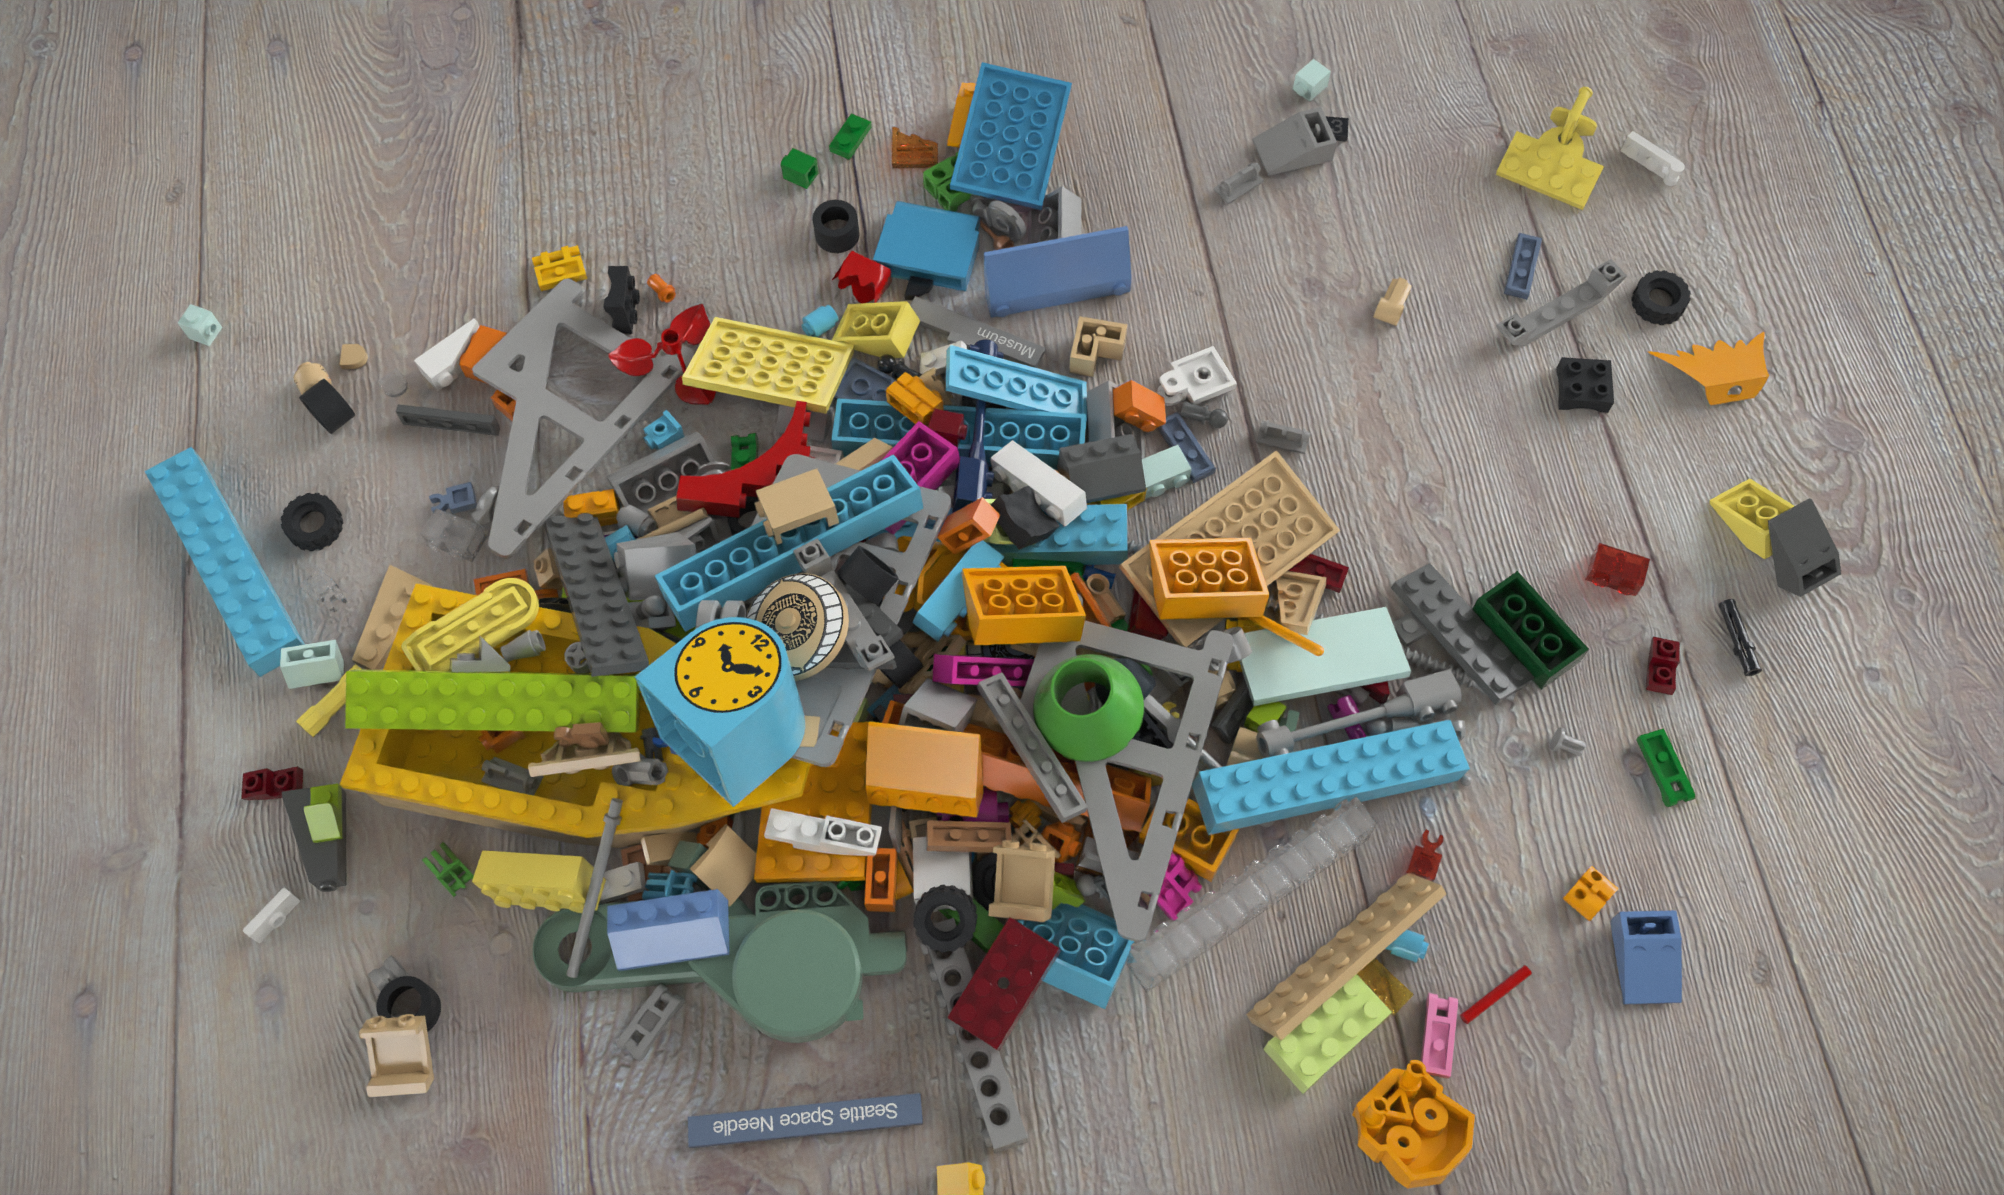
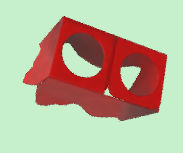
[832,250,892,303]

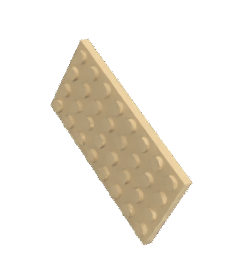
[1119,450,1340,647]

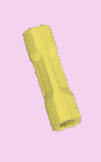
[296,664,362,738]

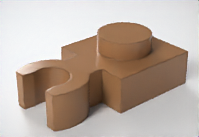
[554,722,609,749]

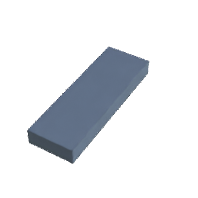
[1504,233,1542,300]
[1157,412,1216,483]

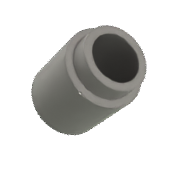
[616,505,657,538]

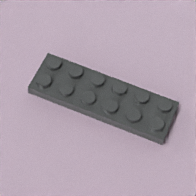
[1391,563,1535,705]

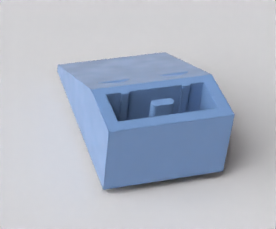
[1610,910,1682,1004]

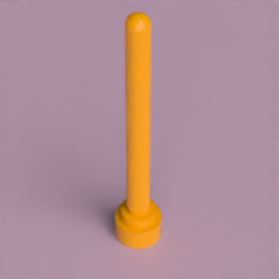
[1234,616,1324,656]

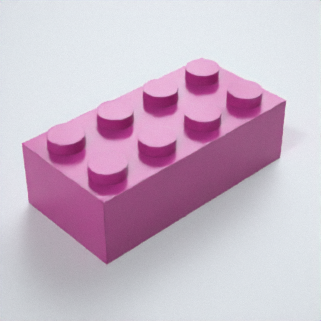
[881,421,960,535]

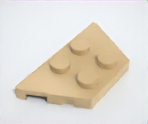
[528,732,641,777]

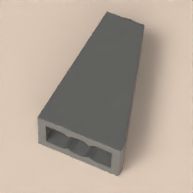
[282,788,347,892]

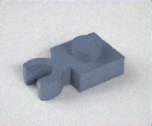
[429,482,477,515]

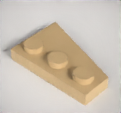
[1276,571,1326,635]

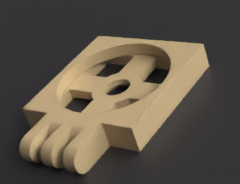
[898,635,966,694]

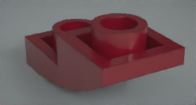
[1646,636,1680,695]
[241,766,304,800]

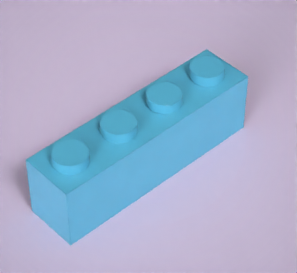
[912,540,1004,642]

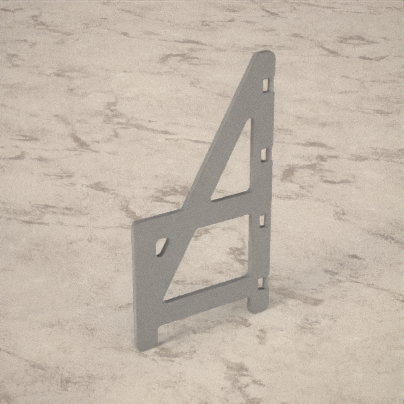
[472,279,695,559]
[1020,594,1234,942]

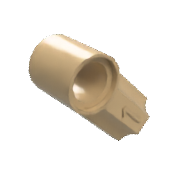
[1373,277,1412,326]
[1085,574,1126,624]

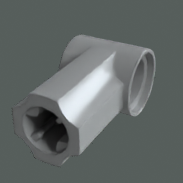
[612,754,668,786]

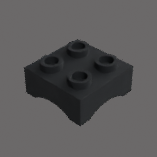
[603,266,640,334]
[1556,357,1614,413]
[991,486,1060,550]

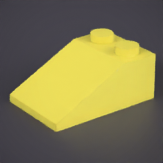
[832,301,920,358]
[1710,479,1794,559]

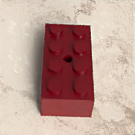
[947,917,1061,1051]

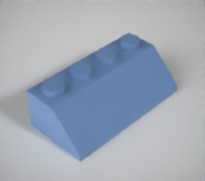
[607,889,730,971]

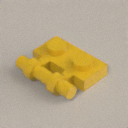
[532,245,587,291]

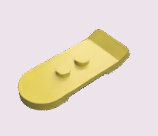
[401,578,539,671]

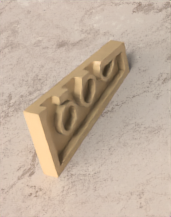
[352,565,433,670]

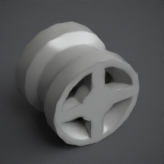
[564,642,590,673]

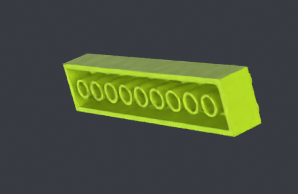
[345,669,640,733]

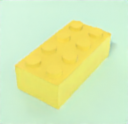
[472,850,606,913]

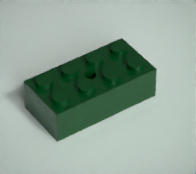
[1472,571,1589,690]

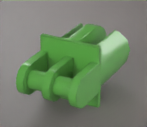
[422,842,474,897]

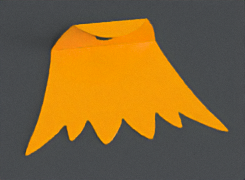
[1648,332,1769,405]

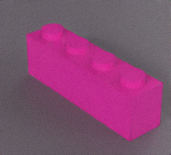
[932,654,1034,686]

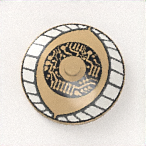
[746,573,849,681]

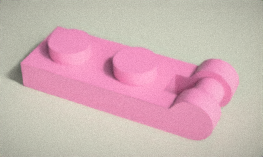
[1421,993,1458,1079]

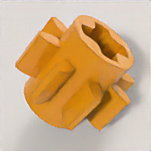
[1009,799,1042,833]

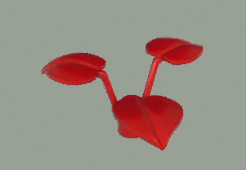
[608,304,716,405]

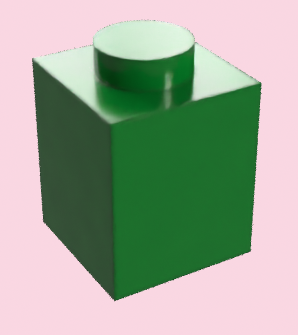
[780,148,819,189]

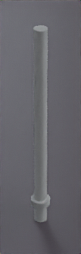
[567,798,623,978]

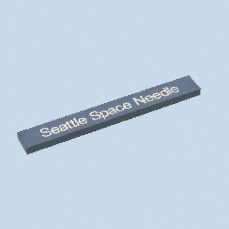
[688,1093,923,1148]

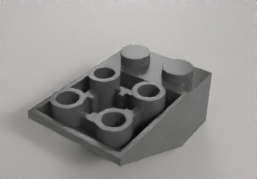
[1768,498,1841,597]

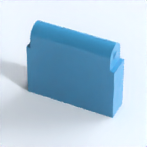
[873,201,981,291]

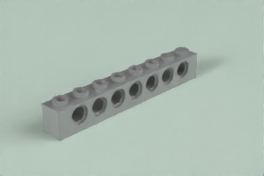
[919,918,1028,1154]

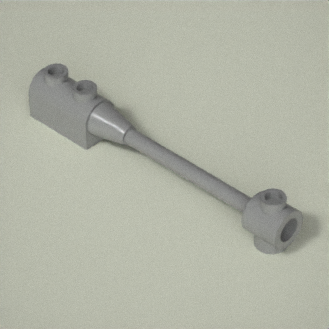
[1256,669,1462,758]

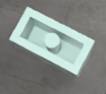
[1142,445,1191,499]
[280,640,344,689]

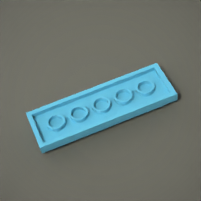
[946,345,1087,423]

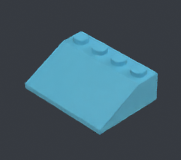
[1018,903,1135,1009]

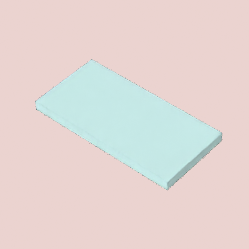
[1239,607,1411,706]

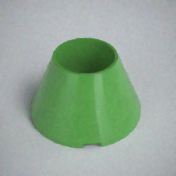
[1033,654,1144,762]

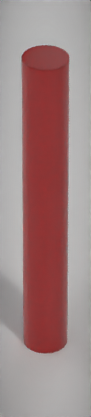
[1460,965,1532,1024]

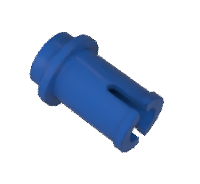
[1083,565,1116,589]

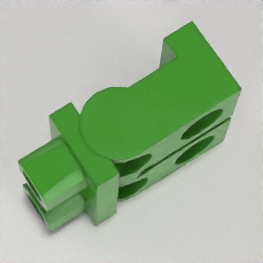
[923,151,971,212]

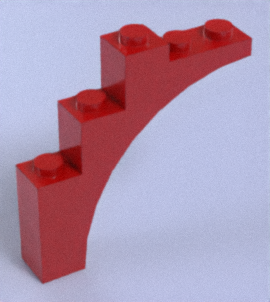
[676,401,815,518]

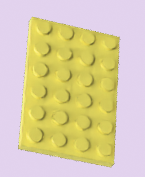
[682,317,854,414]

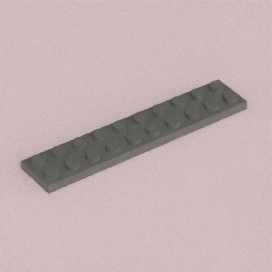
[544,513,649,677]

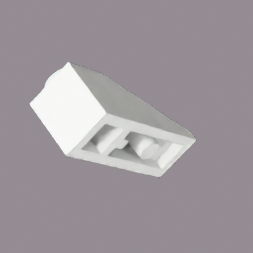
[414,319,479,391]

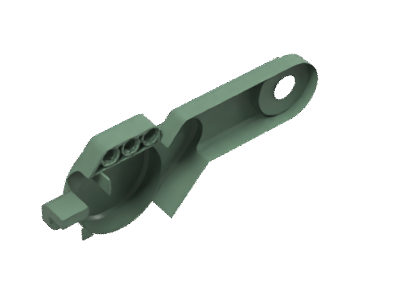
[532,881,908,1043]

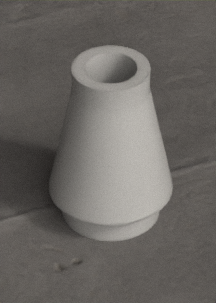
[501,630,546,662]

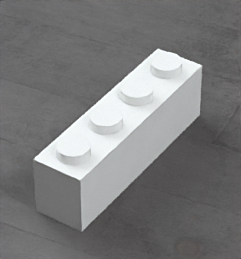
[991,440,1087,527]

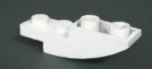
[764,808,882,856]

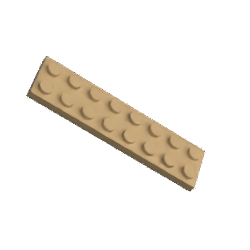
[1246,872,1446,1040]

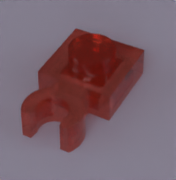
[1406,829,1444,882]

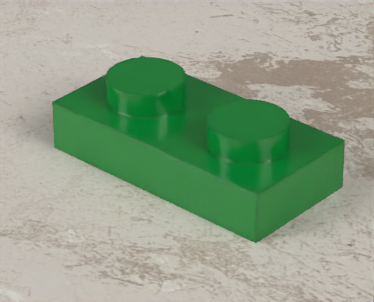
[829,113,872,160]

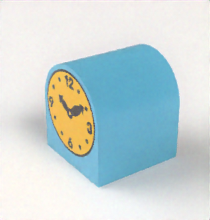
[635,617,805,807]

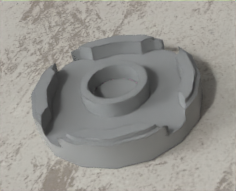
[984,201,1026,242]

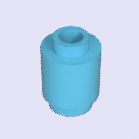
[801,305,839,338]
[1385,930,1429,963]

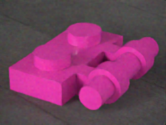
[1149,851,1202,922]

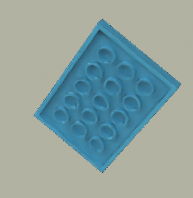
[950,62,1072,210]

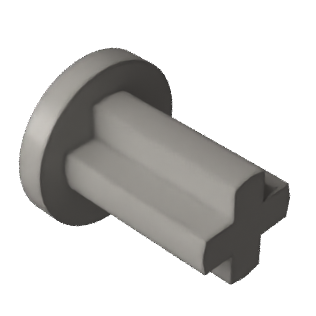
[1550,727,1586,756]

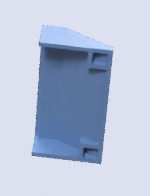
[984,226,1132,318]

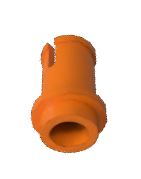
[647,274,676,303]

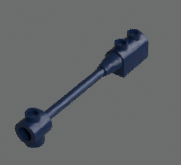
[952,339,1004,513]

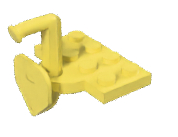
[1496,87,1604,210]

